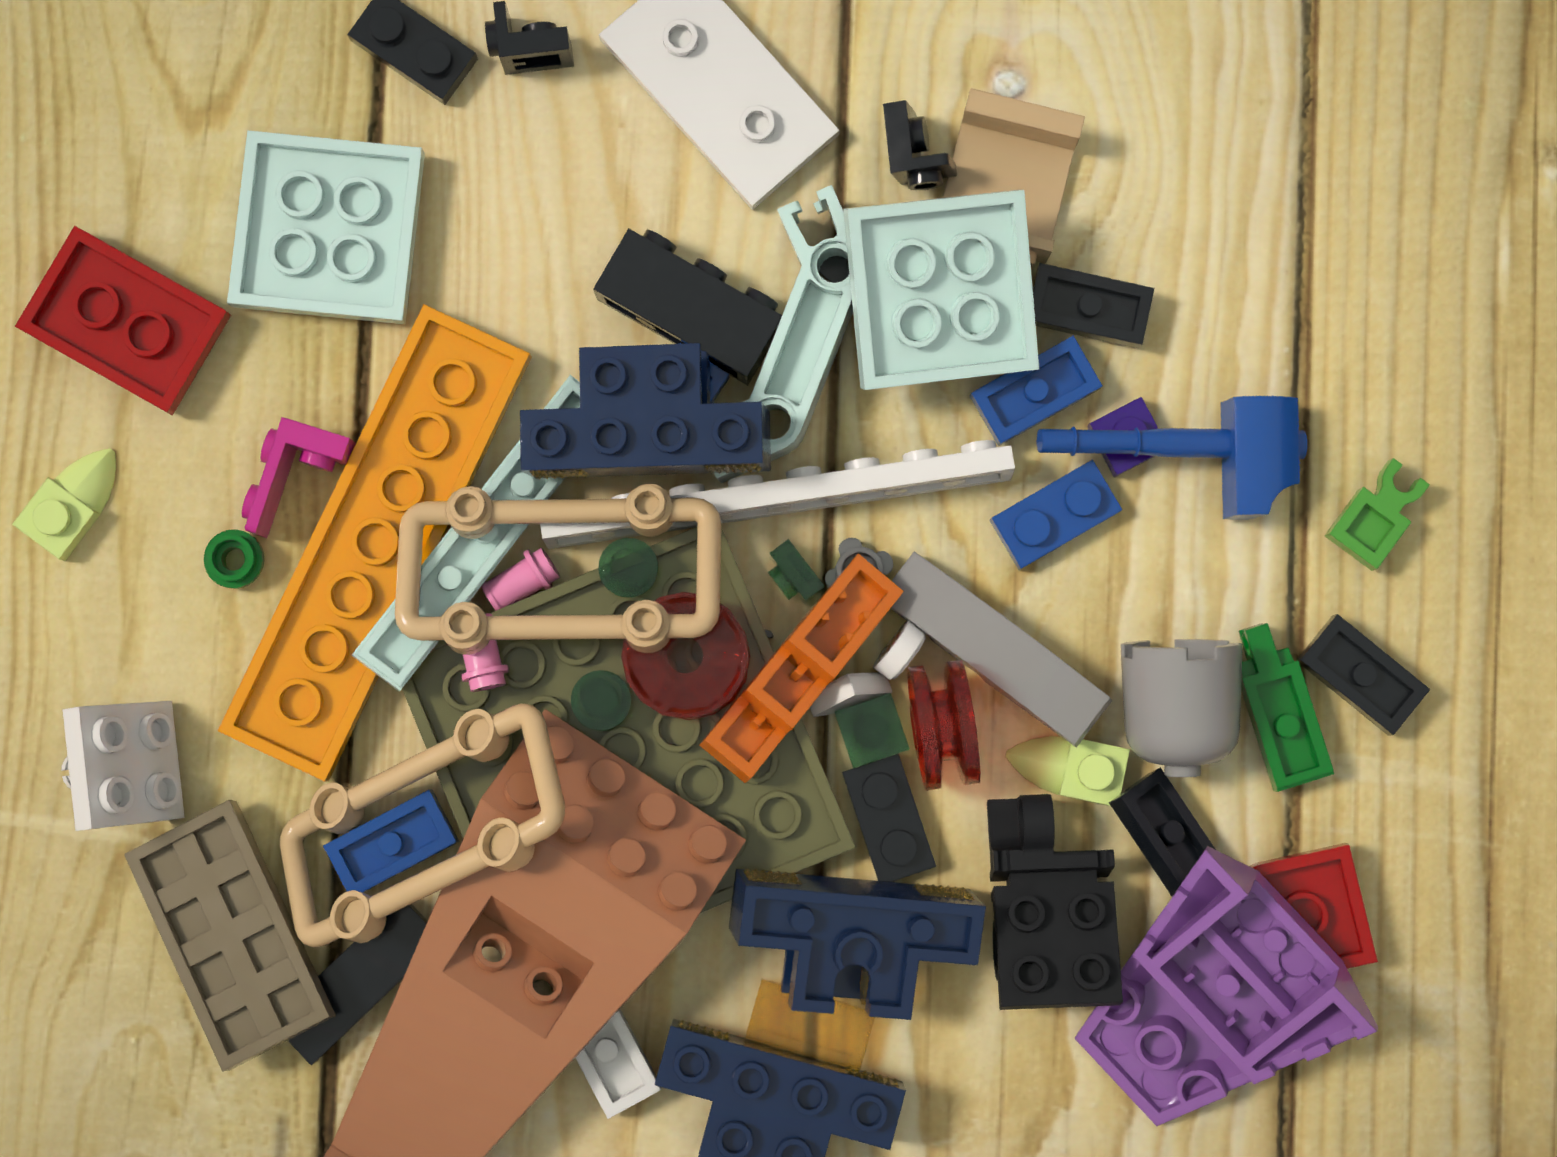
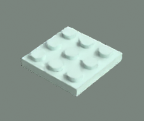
[227,130,425,325]
[843,190,1039,390]

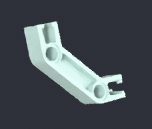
[714,185,853,483]

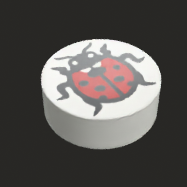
[873,620,926,680]

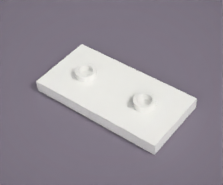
[599,0,839,210]

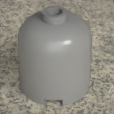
[1121,639,1242,777]

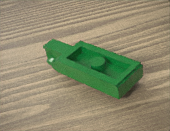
[1238,623,1334,792]

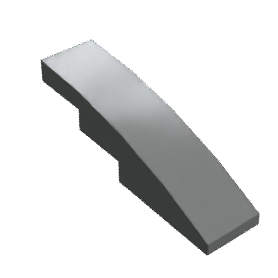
[890,551,1112,748]

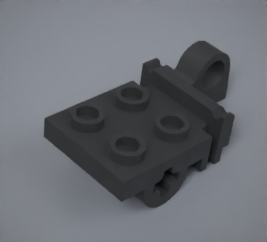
[987,794,1123,1010]

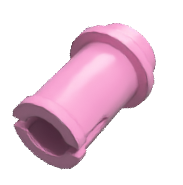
[481,548,560,611]
[461,613,509,692]

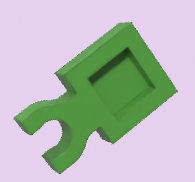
[1325,458,1430,571]

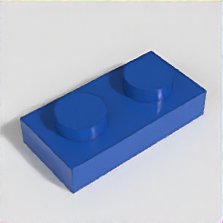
[970,335,1102,447]
[989,459,1122,570]
[323,789,459,893]

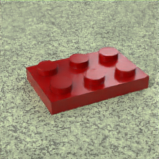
[15,225,231,416]

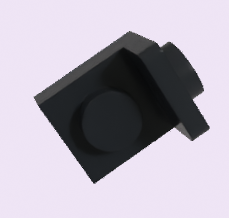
[485,1,574,75]
[883,100,957,190]

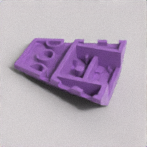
[1074,846,1378,1126]

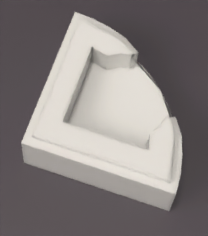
[810,672,893,717]

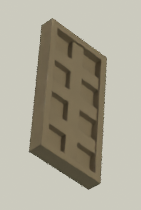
[124,800,336,1072]

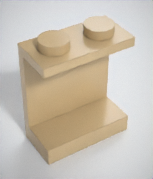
[943,88,1085,267]

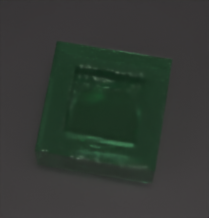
[767,539,825,604]
[834,693,910,768]

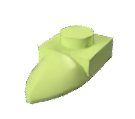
[12,448,116,561]
[1005,736,1130,806]

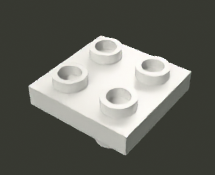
[61,701,185,831]

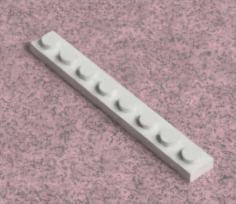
[540,440,1015,549]

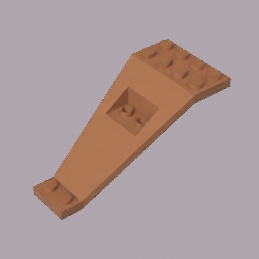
[323,709,746,1157]

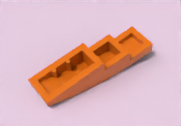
[699,553,904,783]

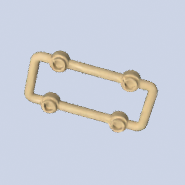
[395,484,722,655]
[280,703,565,948]

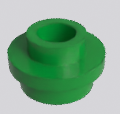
[204,529,264,589]

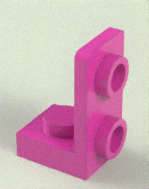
[242,417,356,538]

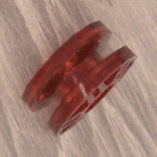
[621,592,751,720]
[907,660,981,791]

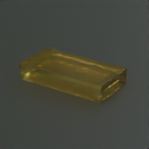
[745,978,875,1071]

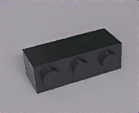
[593,228,782,386]

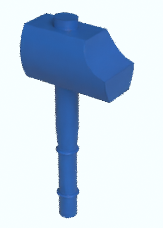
[1036,396,1307,520]

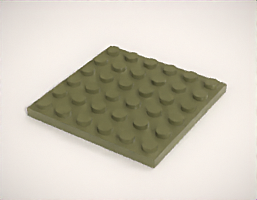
[402,527,856,984]

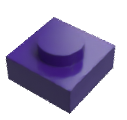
[1087,397,1158,478]

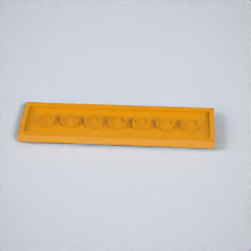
[218,304,532,782]

